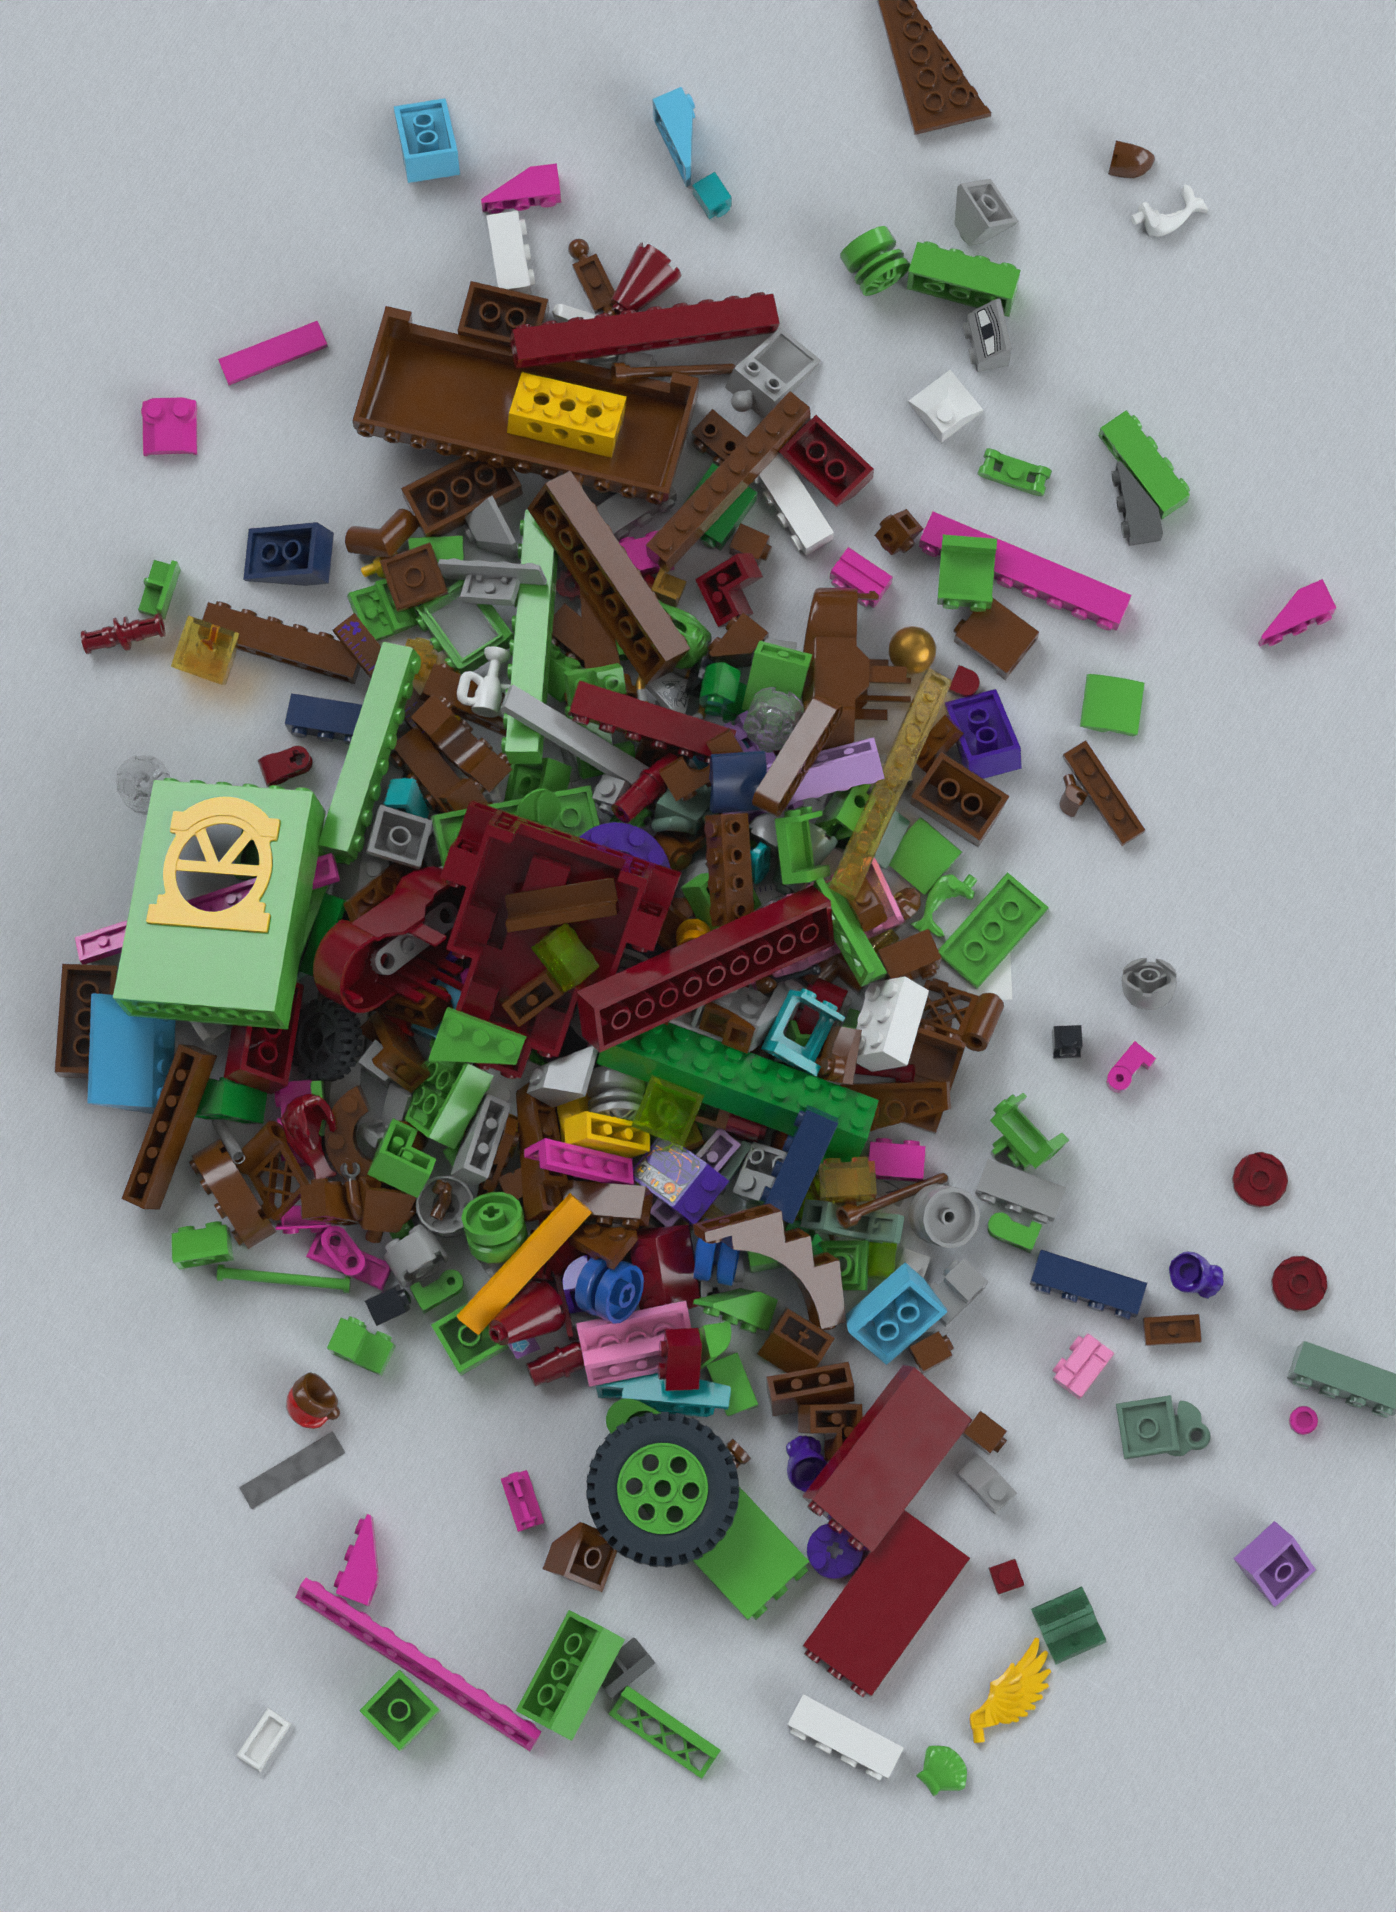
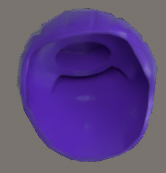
[1169,1251,1224,1299]
[786,1435,827,1492]

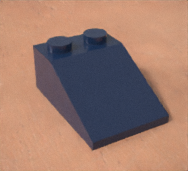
[243,522,334,586]

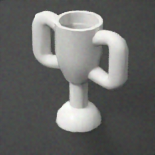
[456,646,511,718]

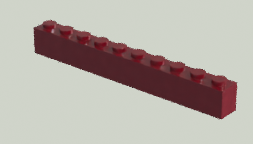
[510,292,780,369]

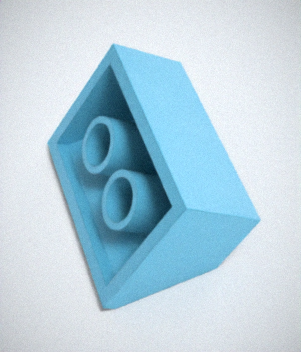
[845,1262,947,1365]

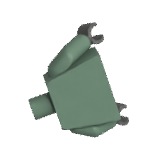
[639,785,719,837]

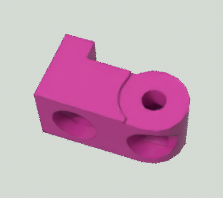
[1106,1041,1156,1093]

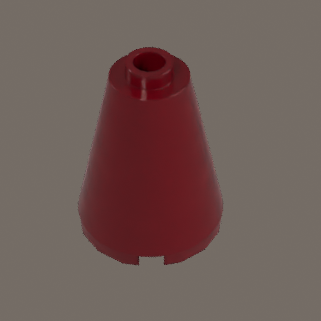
[611,242,682,315]
[489,1280,566,1346]

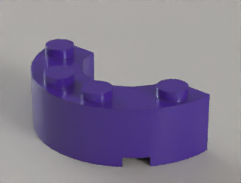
[579,822,670,868]

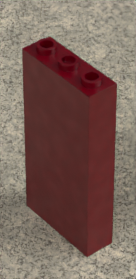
[802,1365,973,1552]
[802,1510,970,1698]

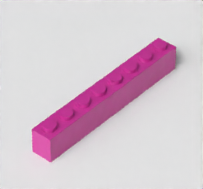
[919,511,1132,631]

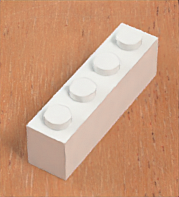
[753,454,834,556]
[787,1694,904,1781]

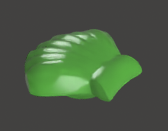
[916,1746,967,1796]

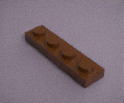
[1062,740,1145,846]

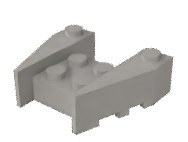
[690,979,807,1052]

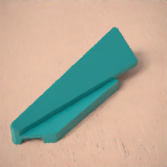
[596,1373,731,1417]

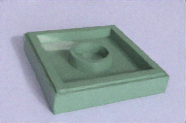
[1116,1395,1180,1460]

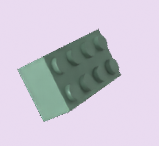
[1287,1341,1396,1418]

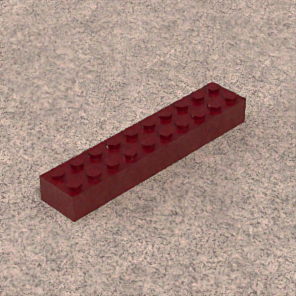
[577,885,835,1052]

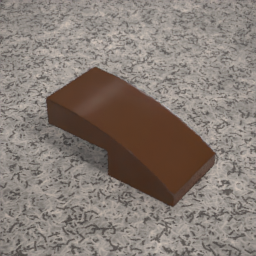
[699,1002,756,1053]

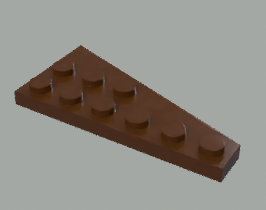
[877,0,992,135]

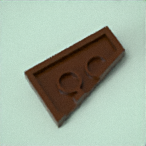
[476,1117,520,1198]

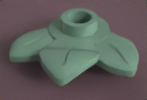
[1167,1400,1211,1457]

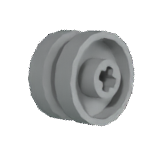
[908,1183,980,1248]

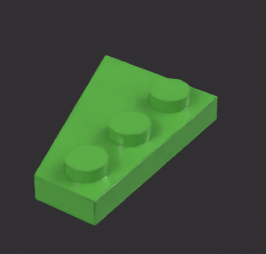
[428,1007,526,1065]

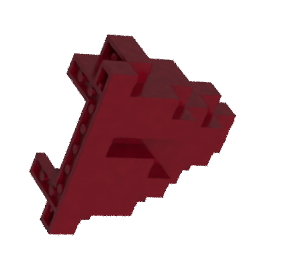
[440,800,681,1079]

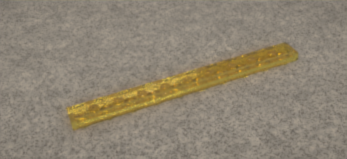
[828,668,952,901]

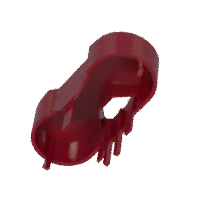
[313,866,466,1013]

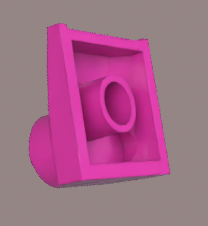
[141,397,197,456]

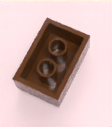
[457,281,550,346]

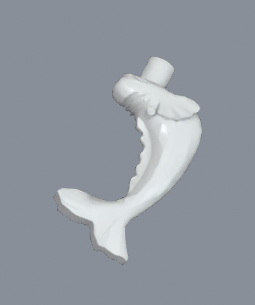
[1131,184,1208,237]

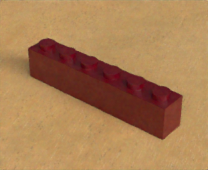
[568,681,737,765]

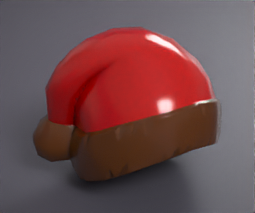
[286,1372,340,1429]

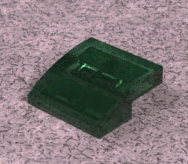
[1031,1586,1106,1665]

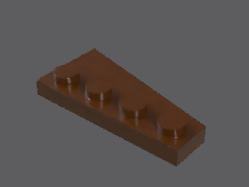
[343,859,427,922]
[840,1081,951,1132]

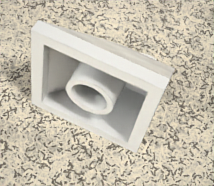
[908,370,983,443]

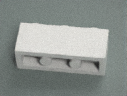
[486,210,535,295]

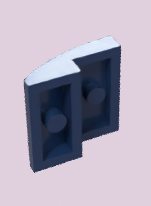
[709,751,767,813]

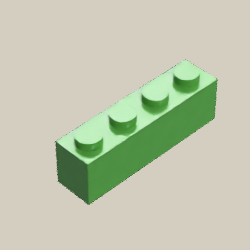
[1098,410,1190,520]

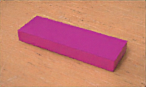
[306,1233,392,1291]

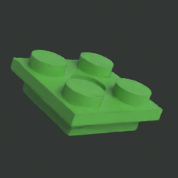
[821,1240,869,1291]

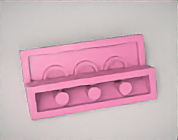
[576,1301,691,1387]

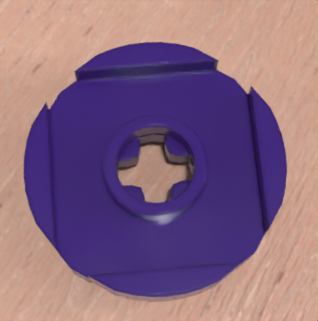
[807,1524,863,1579]

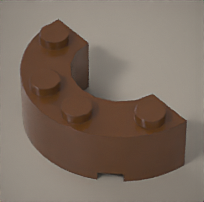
[411,694,512,793]
[325,1085,374,1181]
[189,1139,277,1249]

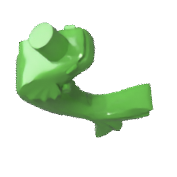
[910,874,978,938]

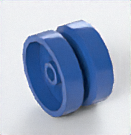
[693,1219,740,1286]
[575,1258,644,1324]

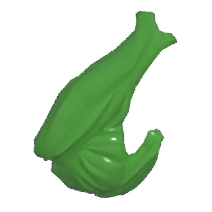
[658,600,712,669]

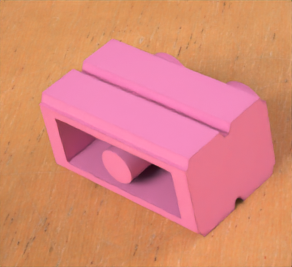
[1052,1333,1114,1400]

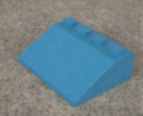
[87,993,175,1114]

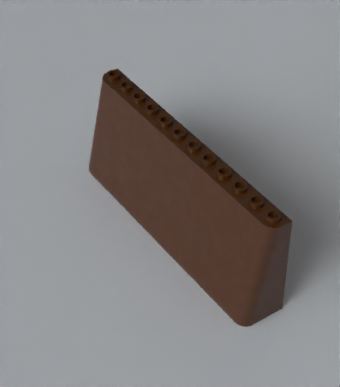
[352,306,699,505]

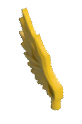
[969,1637,1051,1743]

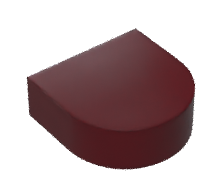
[948,665,980,697]

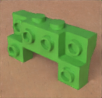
[563,663,635,779]

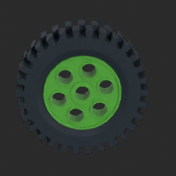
[586,1412,739,1568]

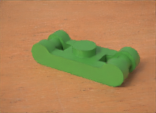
[977,448,1052,497]

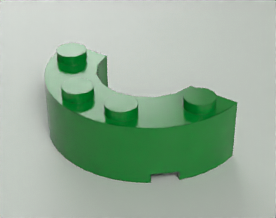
[699,662,788,733]

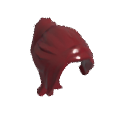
[280,1094,337,1179]

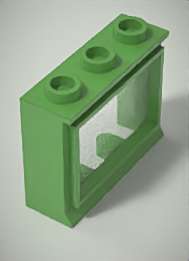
[415,580,514,675]

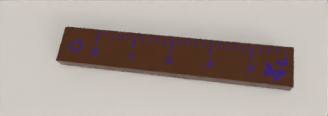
[332,613,441,754]

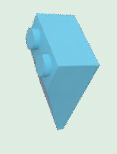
[652,87,695,187]
[394,98,460,183]

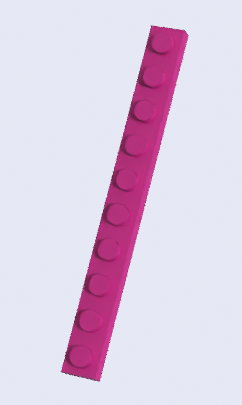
[75,853,340,964]
[295,1577,542,1752]

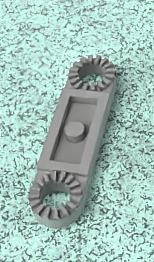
[370,902,458,975]

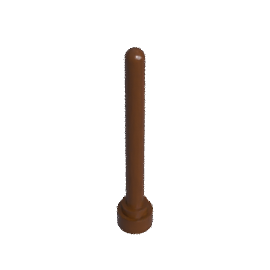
[610,362,736,384]
[836,1173,948,1229]

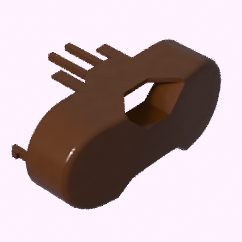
[801,587,911,751]

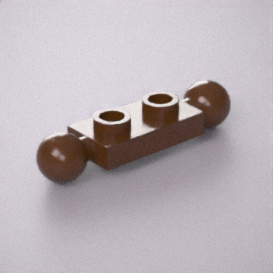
[568,238,617,316]

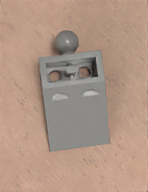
[725,327,821,419]

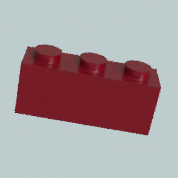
[778,415,874,507]
[630,1225,701,1310]

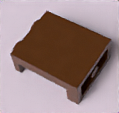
[953,598,1039,680]
[360,1011,431,1093]

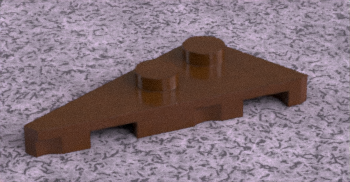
[568,1224,638,1269]

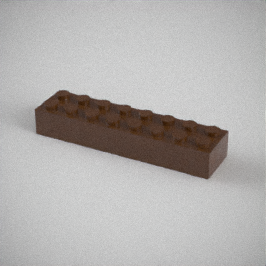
[527,471,690,685]

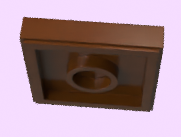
[380,542,449,612]

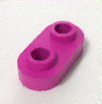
[321,1226,366,1277]

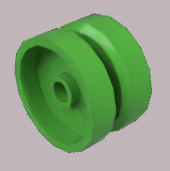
[461,1192,529,1263]

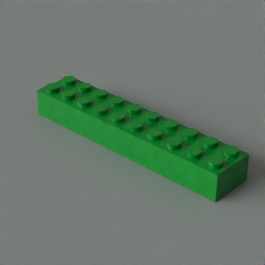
[596,1023,879,1160]

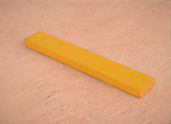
[456,1193,592,1335]

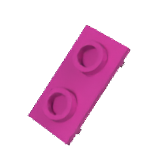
[276,1205,333,1234]
[501,1470,544,1532]

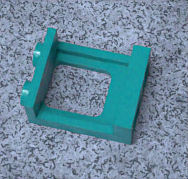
[761,988,845,1076]

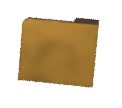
[651,567,687,608]

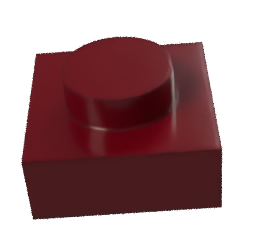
[988,1559,1025,1595]

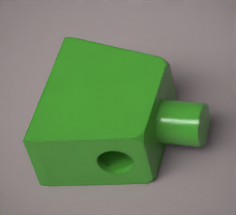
[814,784,874,840]

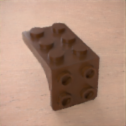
[895,1024,966,1135]

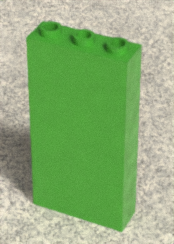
[633,1458,809,1621]

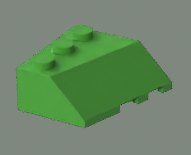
[405,1038,494,1149]

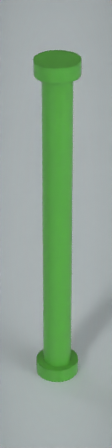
[217,1264,351,1293]

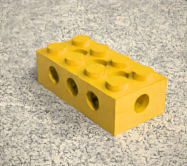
[507,372,626,458]

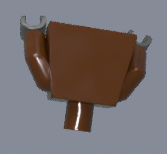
[340,1163,417,1243]

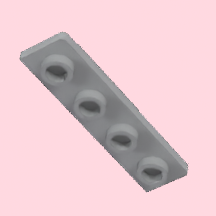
[438,558,547,606]

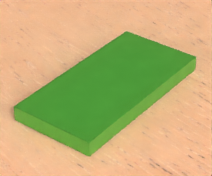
[938,872,1049,990]

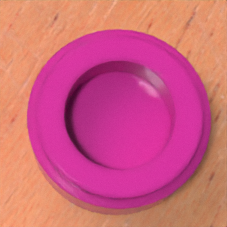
[1289,1406,1318,1435]

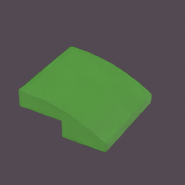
[347,578,418,641]
[1080,674,1145,737]
[889,817,962,895]

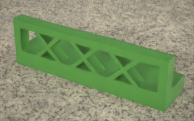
[813,877,887,987]
[609,1685,721,1779]

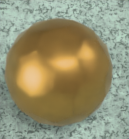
[888,626,937,675]

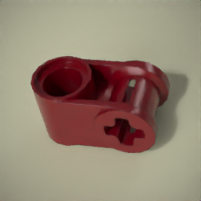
[258,746,313,787]

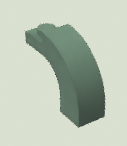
[801,1199,905,1244]

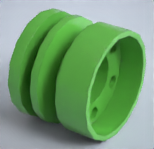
[840,226,910,296]

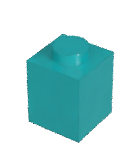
[692,172,732,220]

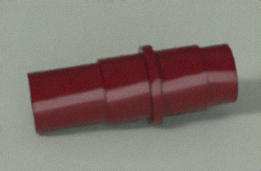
[611,753,678,823]
[526,1341,585,1387]

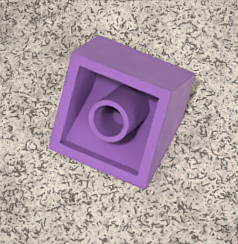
[1233,1521,1316,1607]

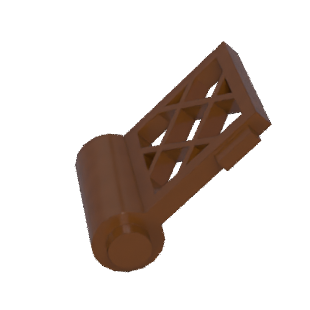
[653,813,723,871]
[919,978,1004,1052]
[235,1120,310,1221]

